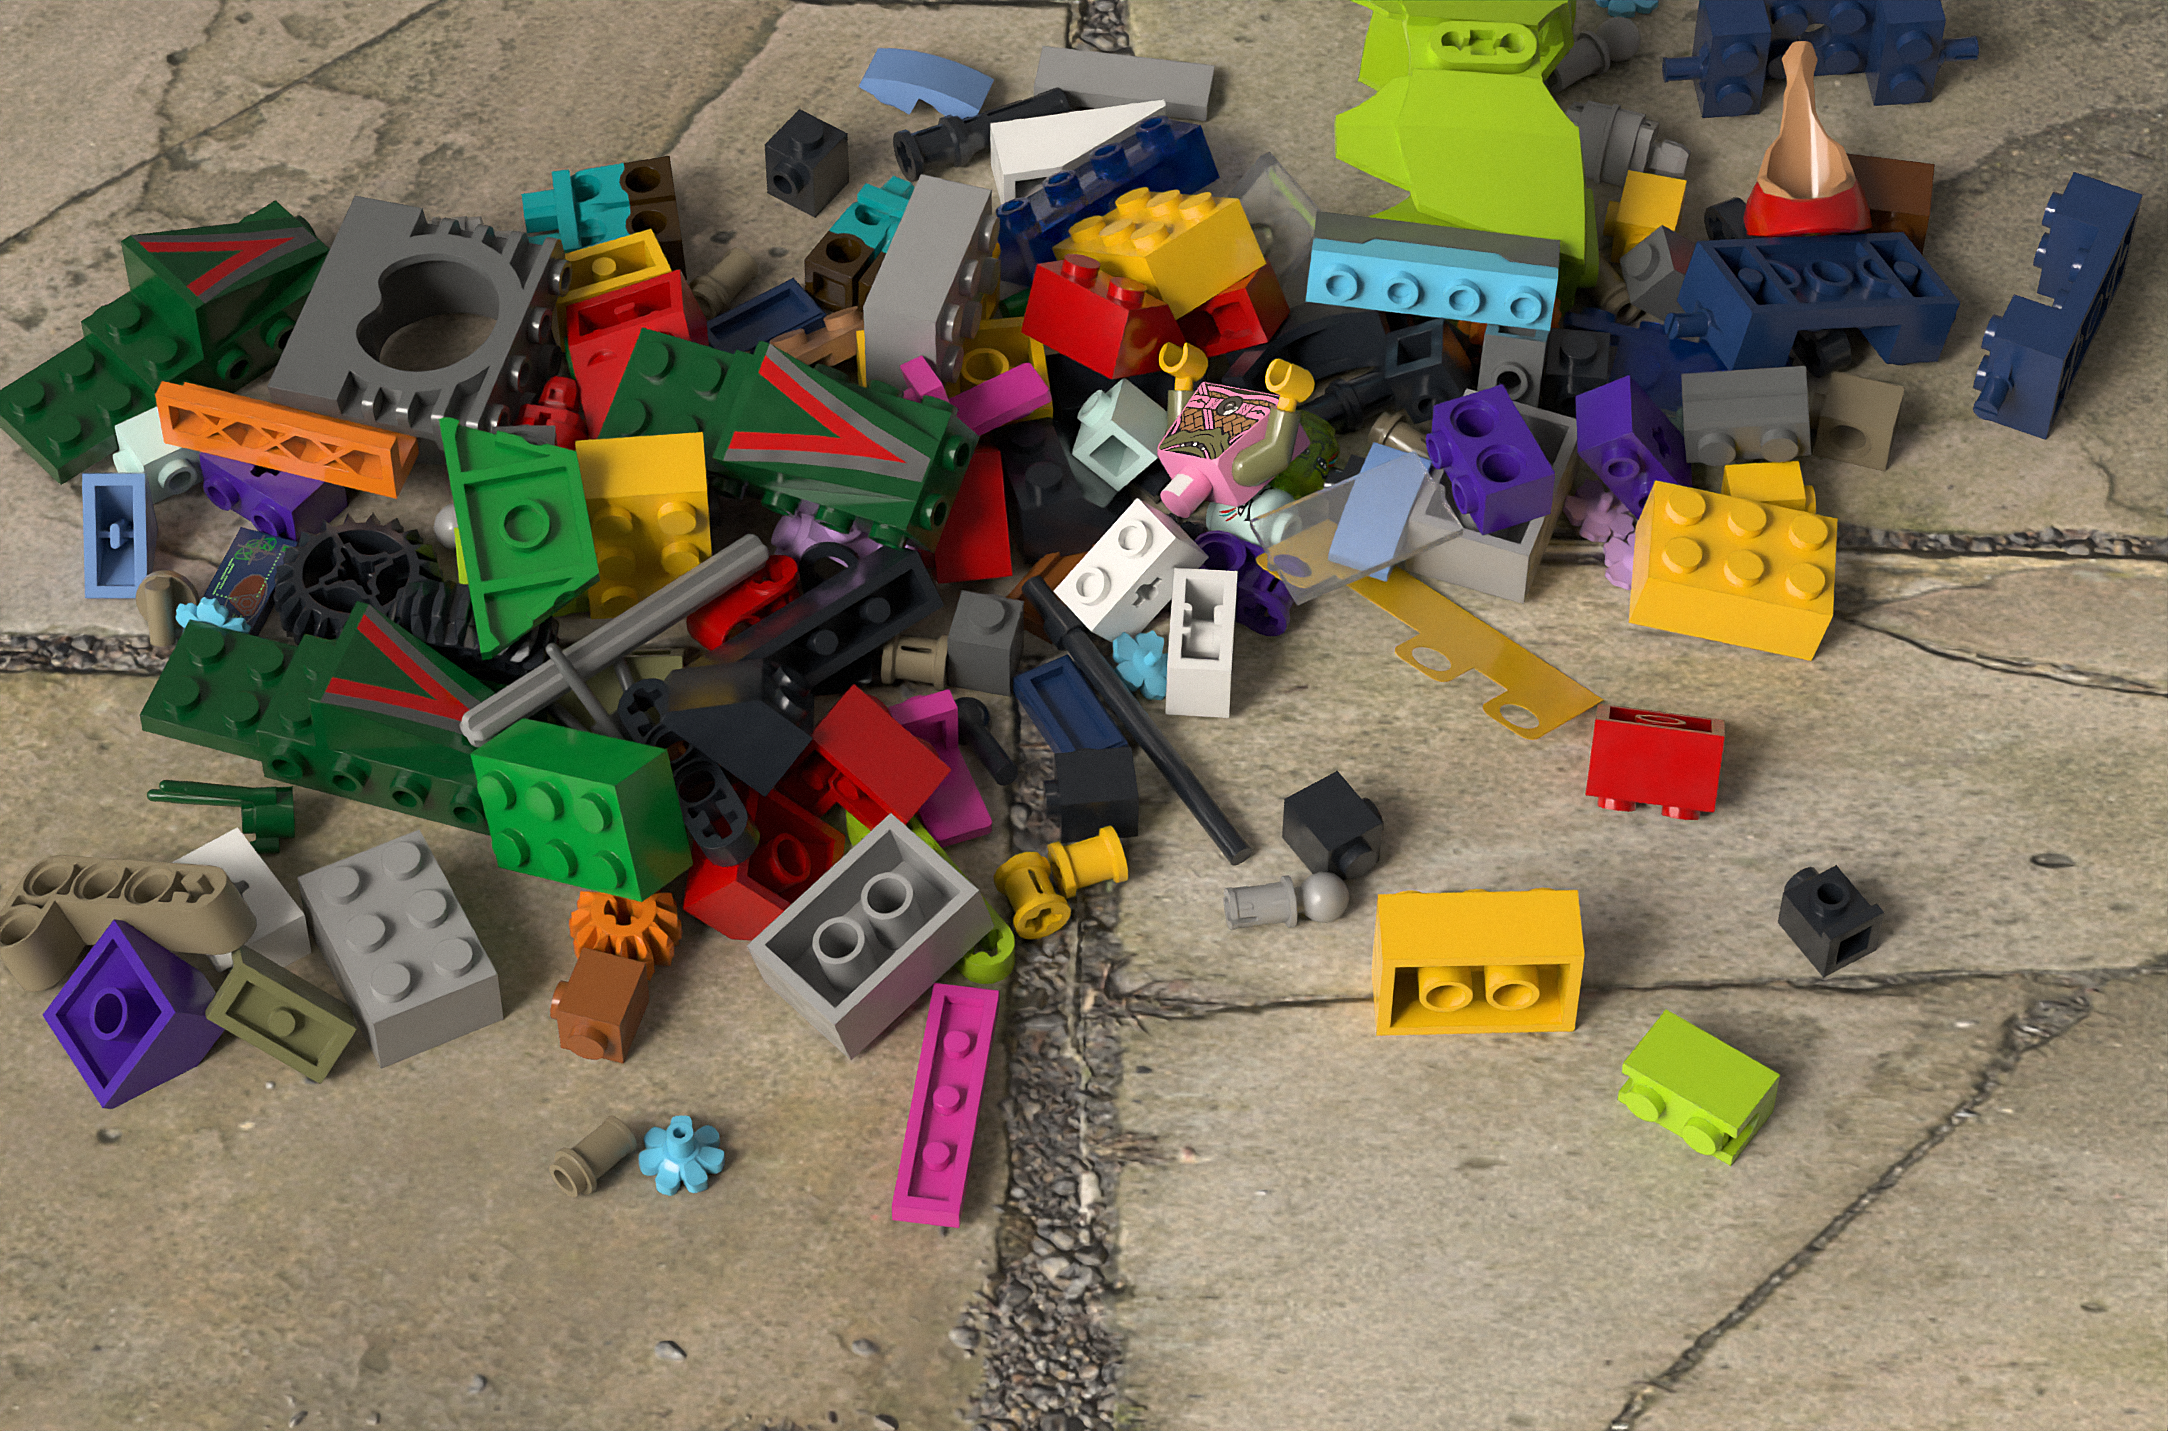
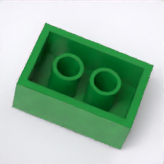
[470,718,694,902]

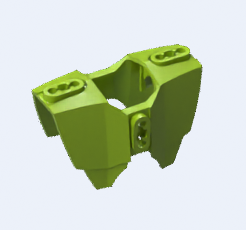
[1334,0,1599,317]

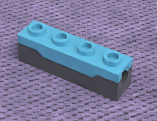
[1305,211,1560,331]

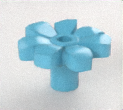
[639,1116,725,1196]

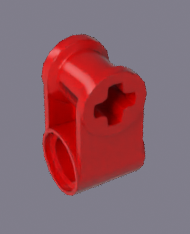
[686,555,800,651]

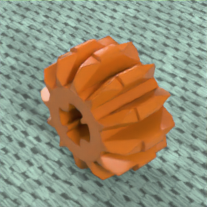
[569,889,682,981]

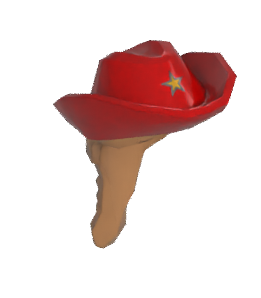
[1744,41,1872,238]

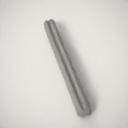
[459,534,770,747]

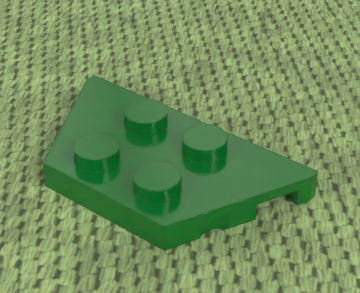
[439,417,600,660]

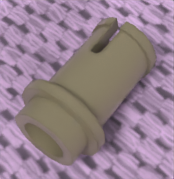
[689,247,759,320]
[1583,252,1641,326]
[1367,412,1433,467]
[549,1116,637,1198]

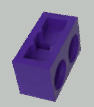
[1426,384,1555,536]

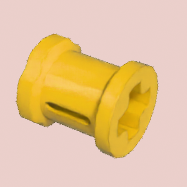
[1047,825,1128,899]
[993,852,1071,939]

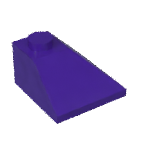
[43,919,225,1109]

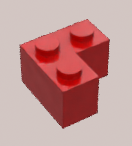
[918,441,1013,584]
[774,684,952,831]

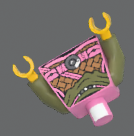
[1157,342,1315,518]

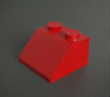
[1021,254,1186,380]
[1585,703,1725,820]
[683,780,846,941]

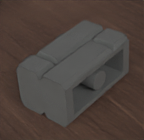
[1681,366,1811,466]

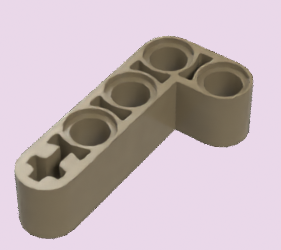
[0,855,257,992]

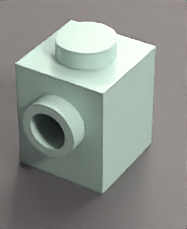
[1072,377,1168,491]
[113,407,204,504]

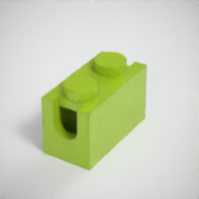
[1617,1009,1780,1166]

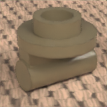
[136,570,199,646]

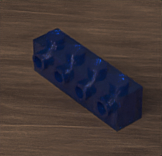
[995,115,1220,288]

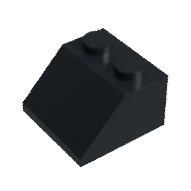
[990,417,1133,565]
[660,658,815,797]

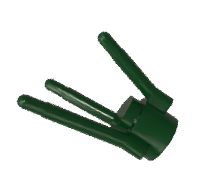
[147,780,295,854]

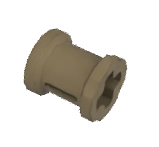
[881,633,948,691]

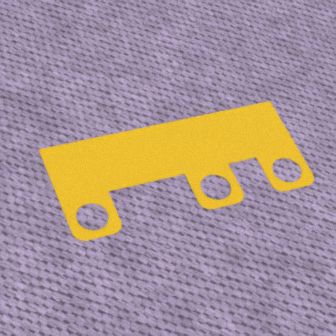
[1256,522,1604,740]

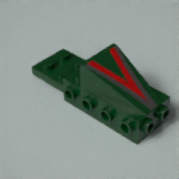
[0,200,330,485]
[597,327,980,553]
[139,601,553,836]

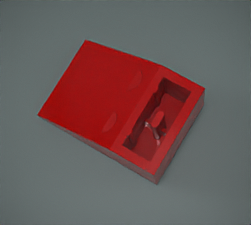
[566,269,709,440]

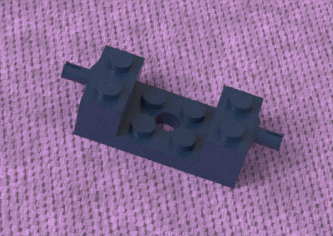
[1662,0,1979,118]
[1973,172,2143,440]
[1664,232,1960,371]

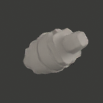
[1566,100,1691,187]

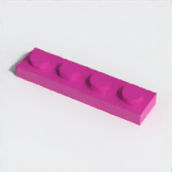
[892,983,1000,1228]

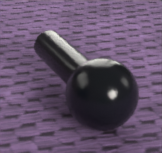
[954,697,1018,786]

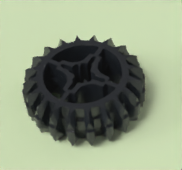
[273,512,444,646]
[388,579,560,685]

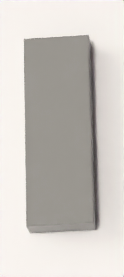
[1034,46,1215,121]

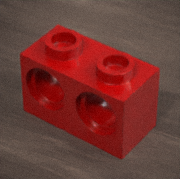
[1176,258,1291,358]

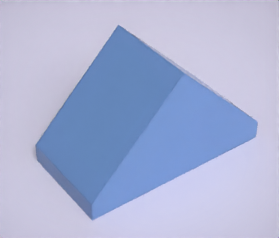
[82,472,158,598]

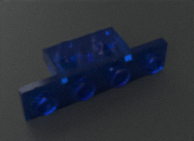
[1562,307,1794,418]

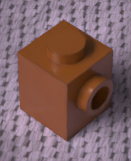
[550,947,650,1063]

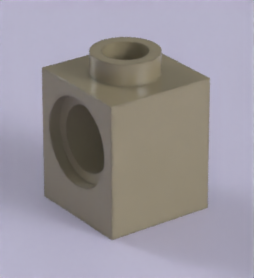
[1809,371,1905,472]

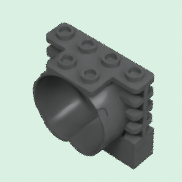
[267,195,573,465]

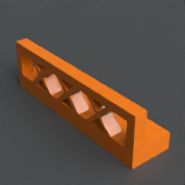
[155,381,419,499]

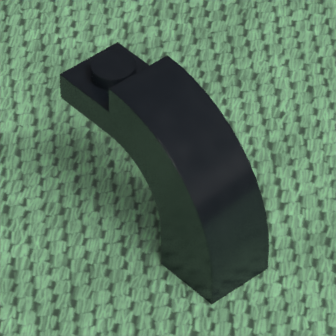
[1221,302,1415,396]

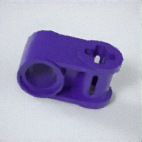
[1194,530,1311,636]

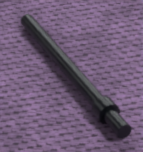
[1021,575,1252,866]

